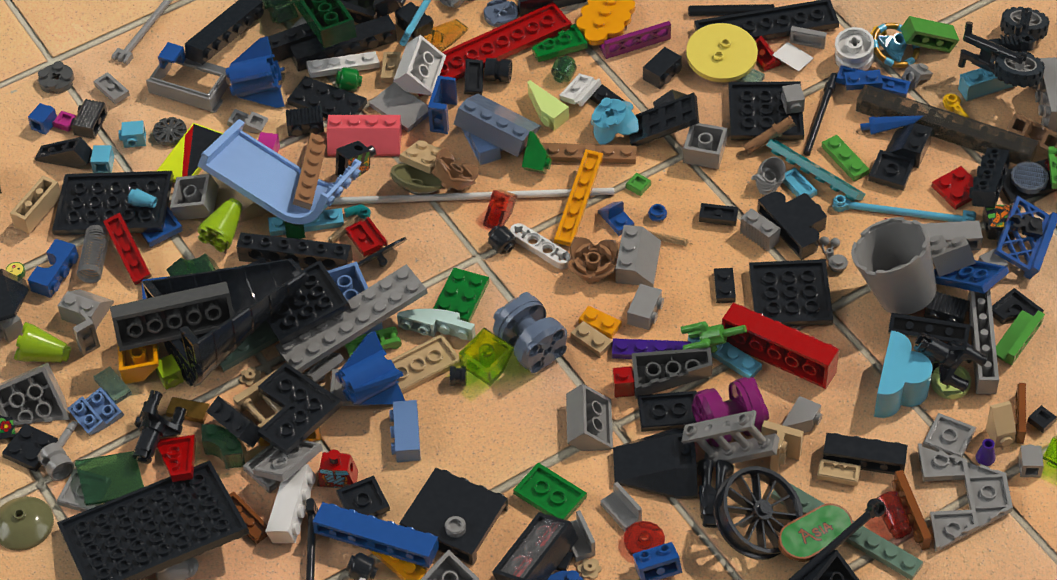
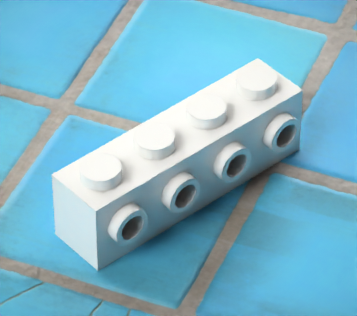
[265,464,316,543]

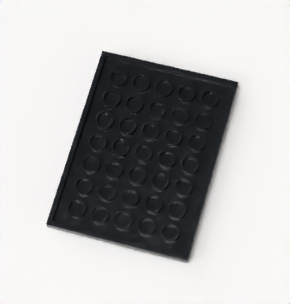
[57,460,250,580]

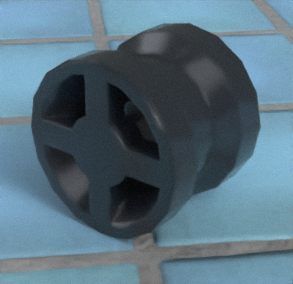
[450,366,467,386]

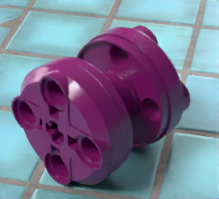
[692,377,769,447]

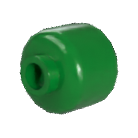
[335,67,362,92]

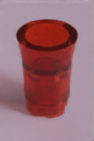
[875,491,912,539]

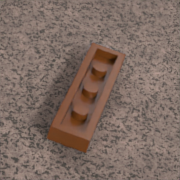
[892,470,932,550]

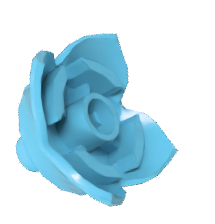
[591,98,639,145]

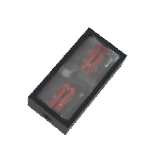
[492,512,579,580]

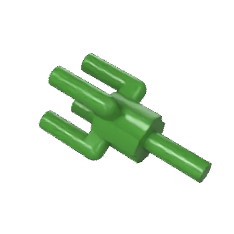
[681,321,747,353]

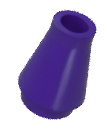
[975,439,996,466]

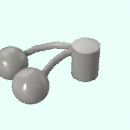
[819,236,840,260]

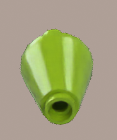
[197,198,242,252]
[14,322,71,363]

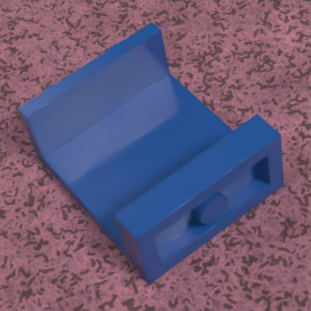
[428,76,458,134]

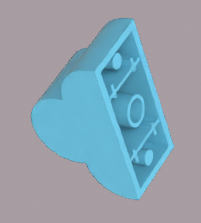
[874,331,932,418]

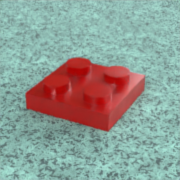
[931,166,974,210]

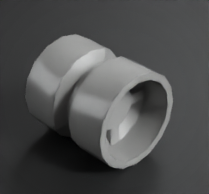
[38,443,74,481]

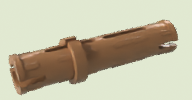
[743,115,796,154]

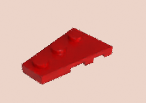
[157,435,196,482]

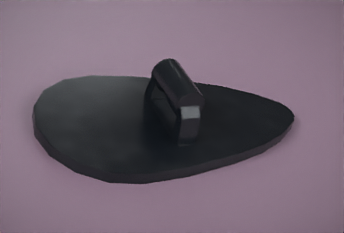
[358,237,407,267]

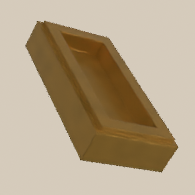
[166,397,210,424]

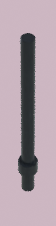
[803,73,837,156]

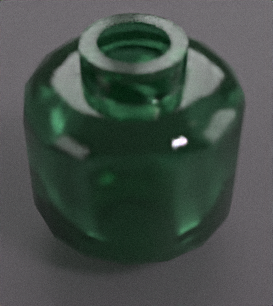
[551,55,577,83]

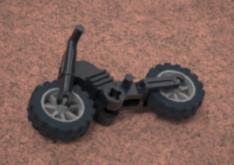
[958,7,1050,88]

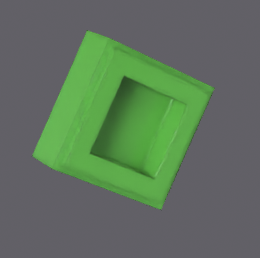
[626,173,651,196]

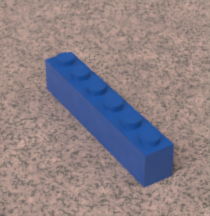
[313,502,439,568]

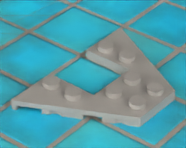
[917,443,1013,552]

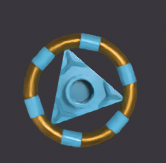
[872,23,920,68]

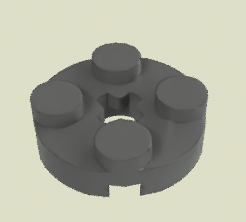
[38,61,75,94]

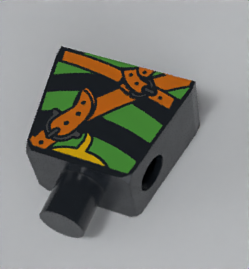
[335,141,376,180]
[982,205,1021,247]

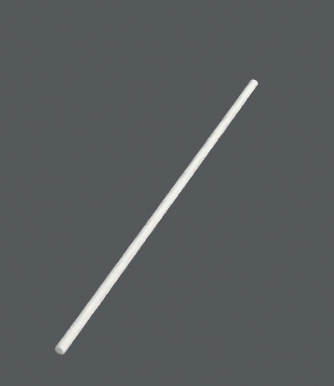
[332,187,614,205]

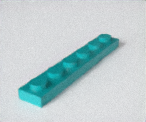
[766,139,865,201]

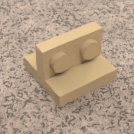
[761,420,804,472]

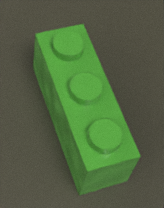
[900,16,959,53]

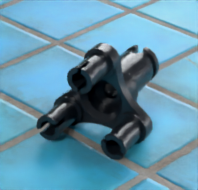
[914,332,988,392]
[132,390,187,464]

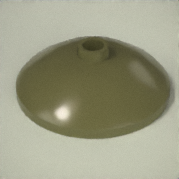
[390,163,443,194]
[0,496,54,550]

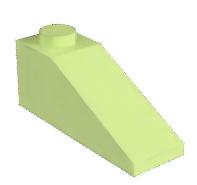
[527,80,569,131]

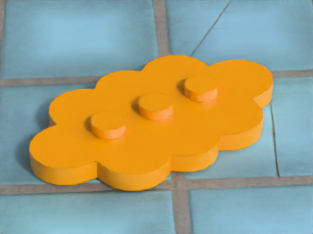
[576,0,636,46]

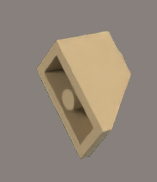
[986,401,1016,448]

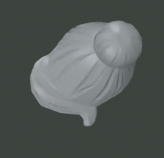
[751,156,786,196]
[155,557,199,580]

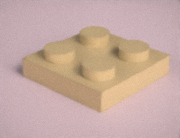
[399,140,441,174]

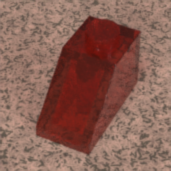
[483,189,517,229]

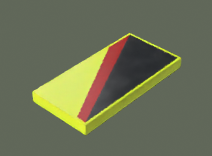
[157,123,223,183]

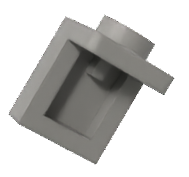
[901,63,933,89]

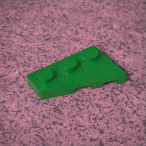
[532,24,588,62]

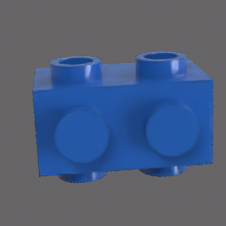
[632,542,682,580]

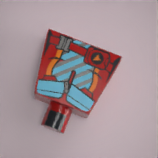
[317,449,359,488]

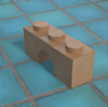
[1007,113,1057,150]

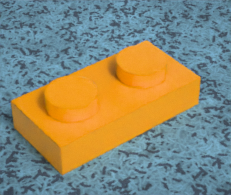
[578,305,622,339]

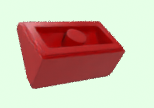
[755,36,782,71]

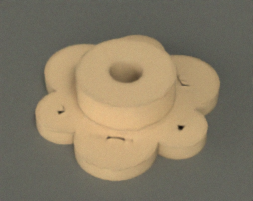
[239,367,261,386]
[577,558,602,579]

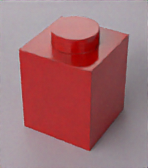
[613,366,634,398]

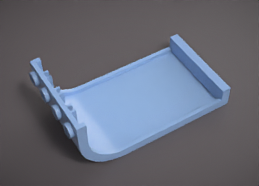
[197,119,362,224]

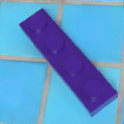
[612,338,691,359]

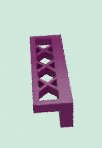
[599,21,671,59]

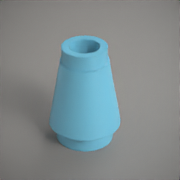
[128,188,157,208]

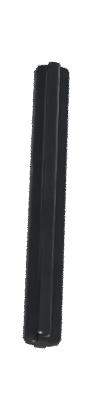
[688,4,775,16]

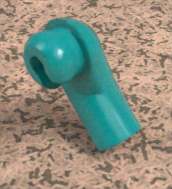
[344,204,371,219]

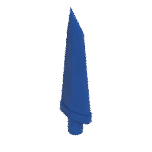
[860,116,923,135]

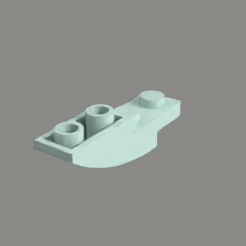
[397,309,476,342]

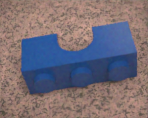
[28,239,79,298]

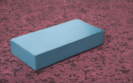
[783,168,817,198]

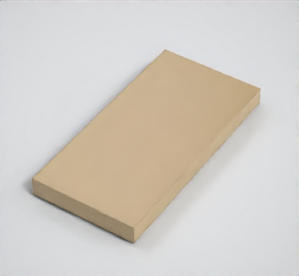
[391,334,462,394]

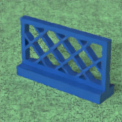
[994,196,1057,280]

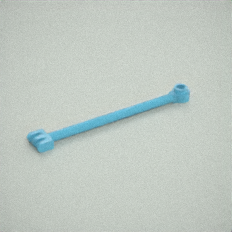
[399,0,431,46]
[832,195,976,222]

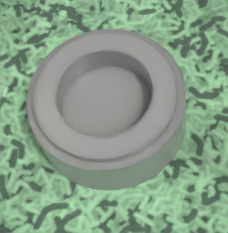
[445,516,466,538]

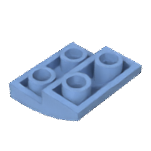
[67,387,124,435]

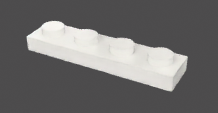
[306,51,380,78]

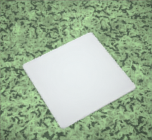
[773,42,813,71]

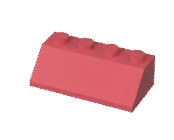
[327,115,402,157]

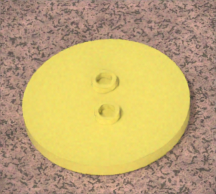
[686,23,758,82]

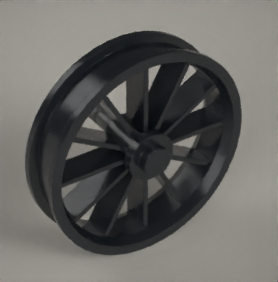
[713,466,804,560]

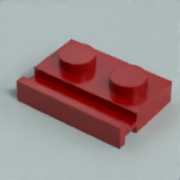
[345,217,388,257]

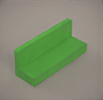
[996,310,1045,366]

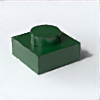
[284,221,306,239]

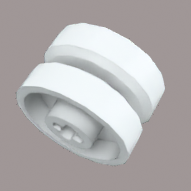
[835,27,874,71]

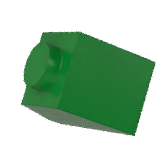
[522,131,552,174]

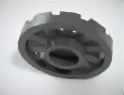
[153,117,187,146]

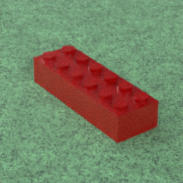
[722,302,839,389]

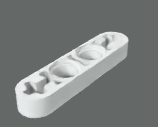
[510,223,571,269]

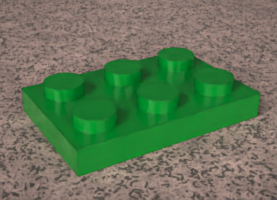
[433,268,489,323]
[513,462,587,520]

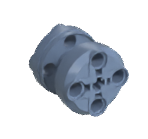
[493,292,567,373]

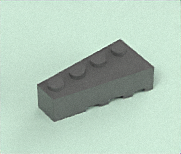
[632,347,713,399]

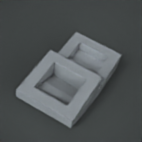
[227,109,268,133]

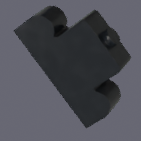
[757,192,827,260]

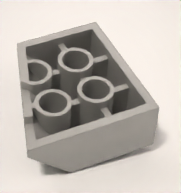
[0,362,70,425]

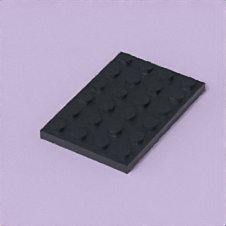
[52,171,174,235]

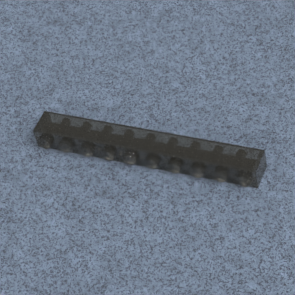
[856,84,1038,164]

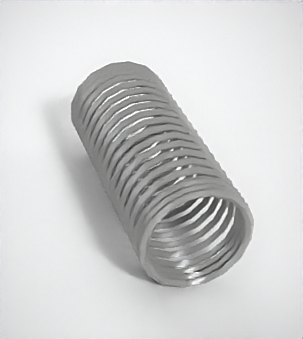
[77,225,110,283]

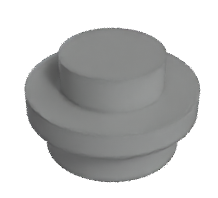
[828,254,848,273]

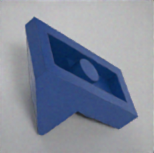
[598,201,634,236]

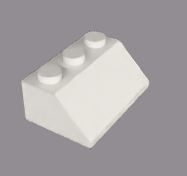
[393,35,446,96]

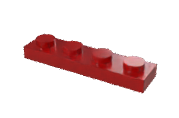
[103,213,152,285]

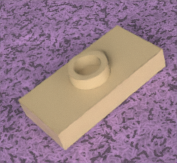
[817,459,861,486]

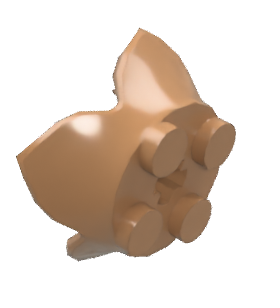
[431,146,478,192]
[567,237,618,284]

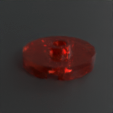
[624,521,665,557]

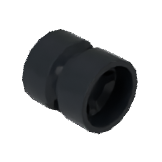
[484,58,513,83]

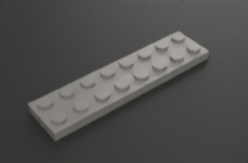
[275,264,428,372]

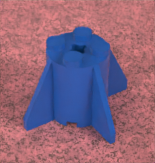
[226,36,285,108]
[335,331,405,405]

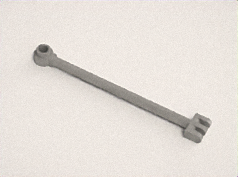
[112,0,172,65]

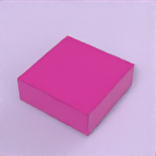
[53,111,77,132]

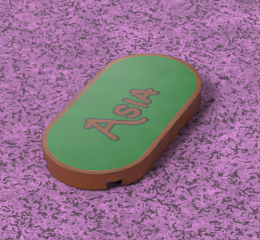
[778,503,853,562]

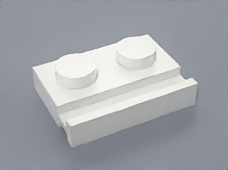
[559,73,602,107]

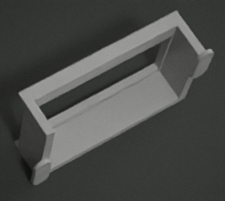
[146,58,231,113]

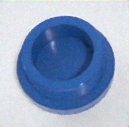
[648,204,667,222]

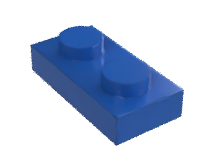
[844,70,883,90]

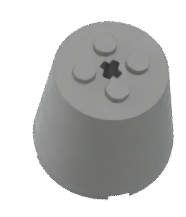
[851,217,937,315]

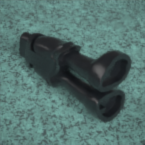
[696,459,734,528]

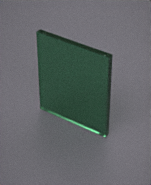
[75,451,144,506]

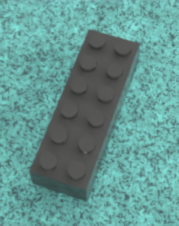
[110,282,234,351]

